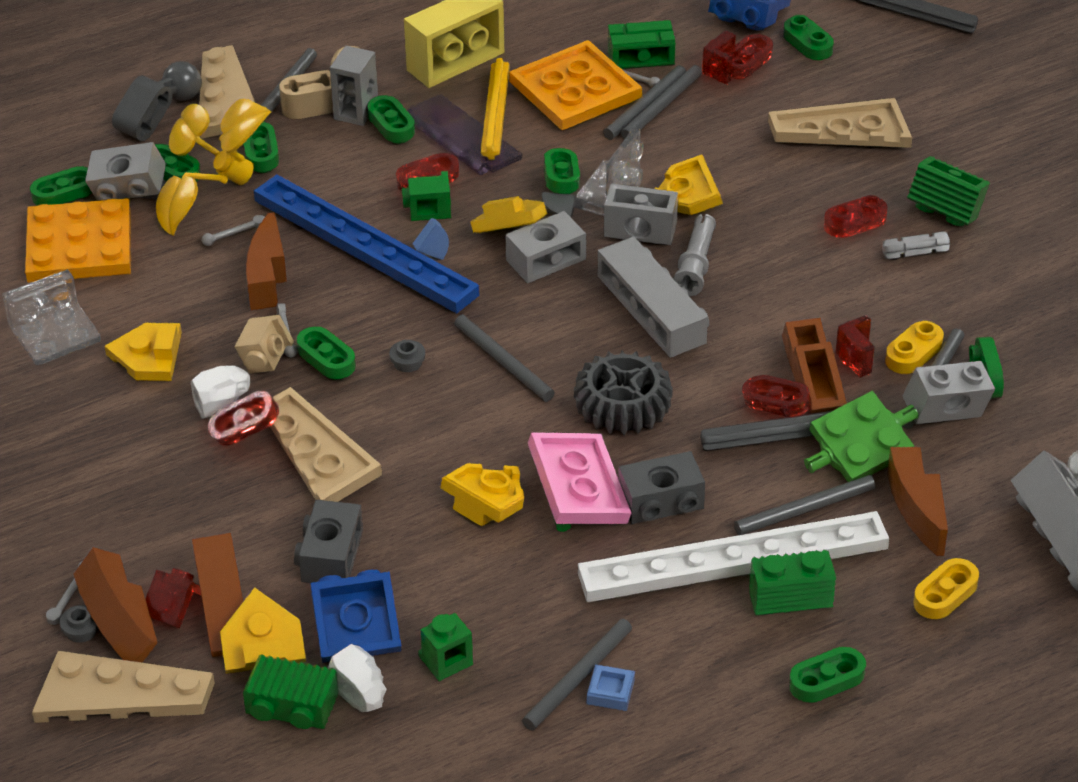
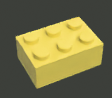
[404,0,505,88]

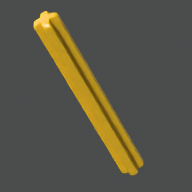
[481,58,510,161]

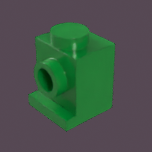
[402,171,451,221]
[418,613,473,681]

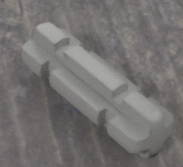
[882,231,950,260]

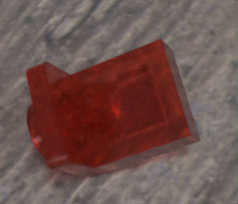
[702,30,736,84]
[835,315,875,378]
[145,568,201,628]

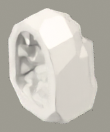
[191,366,250,419]
[328,644,387,712]

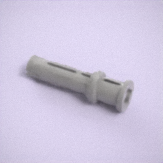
[673,214,716,296]

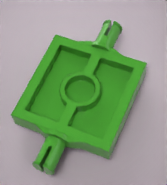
[804,390,918,482]

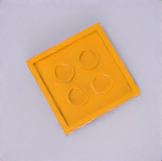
[509,40,642,131]
[25,198,131,283]

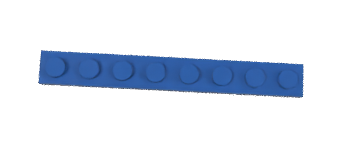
[254,174,480,314]

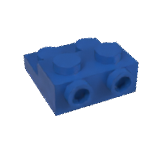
[708,0,791,30]
[310,570,401,663]

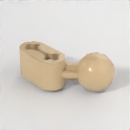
[279,46,359,119]

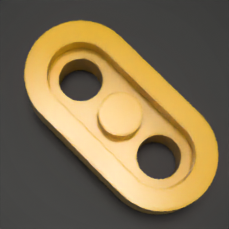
[885,321,944,374]
[913,558,979,619]

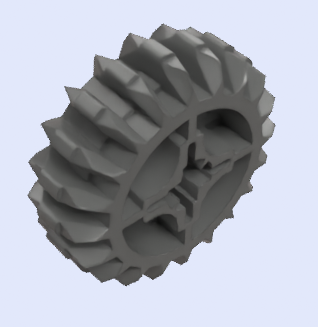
[574,350,673,435]

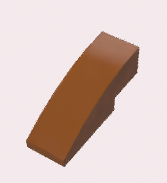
[246,212,287,310]
[782,318,847,413]
[887,447,948,556]
[192,533,243,657]
[73,547,158,663]

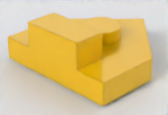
[654,155,723,215]
[470,196,547,233]
[105,323,182,381]
[440,463,524,526]
[220,587,306,674]

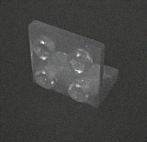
[575,127,644,216]
[2,269,101,365]

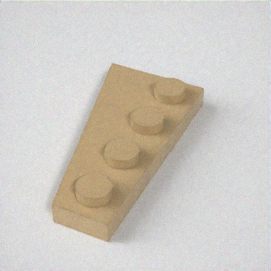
[199,45,255,139]
[768,98,912,148]
[261,387,382,502]
[32,651,215,723]

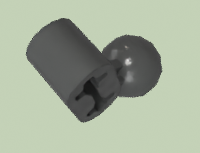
[112,61,202,141]

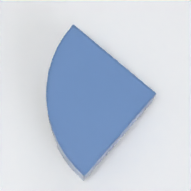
[413,218,449,260]

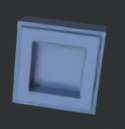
[587,664,635,711]

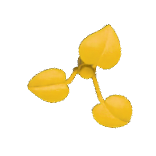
[156,98,271,236]

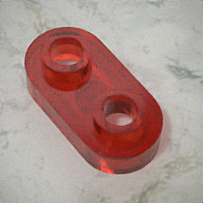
[723,34,773,79]
[396,153,460,191]
[824,195,888,238]
[742,375,812,417]
[208,391,279,446]

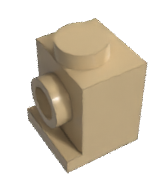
[235,315,294,373]

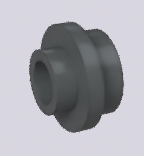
[389,340,425,372]
[60,605,98,643]

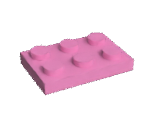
[528,433,631,524]

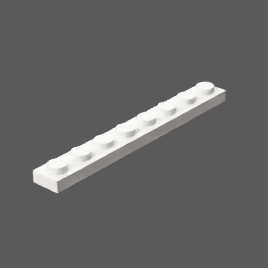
[578,511,889,602]

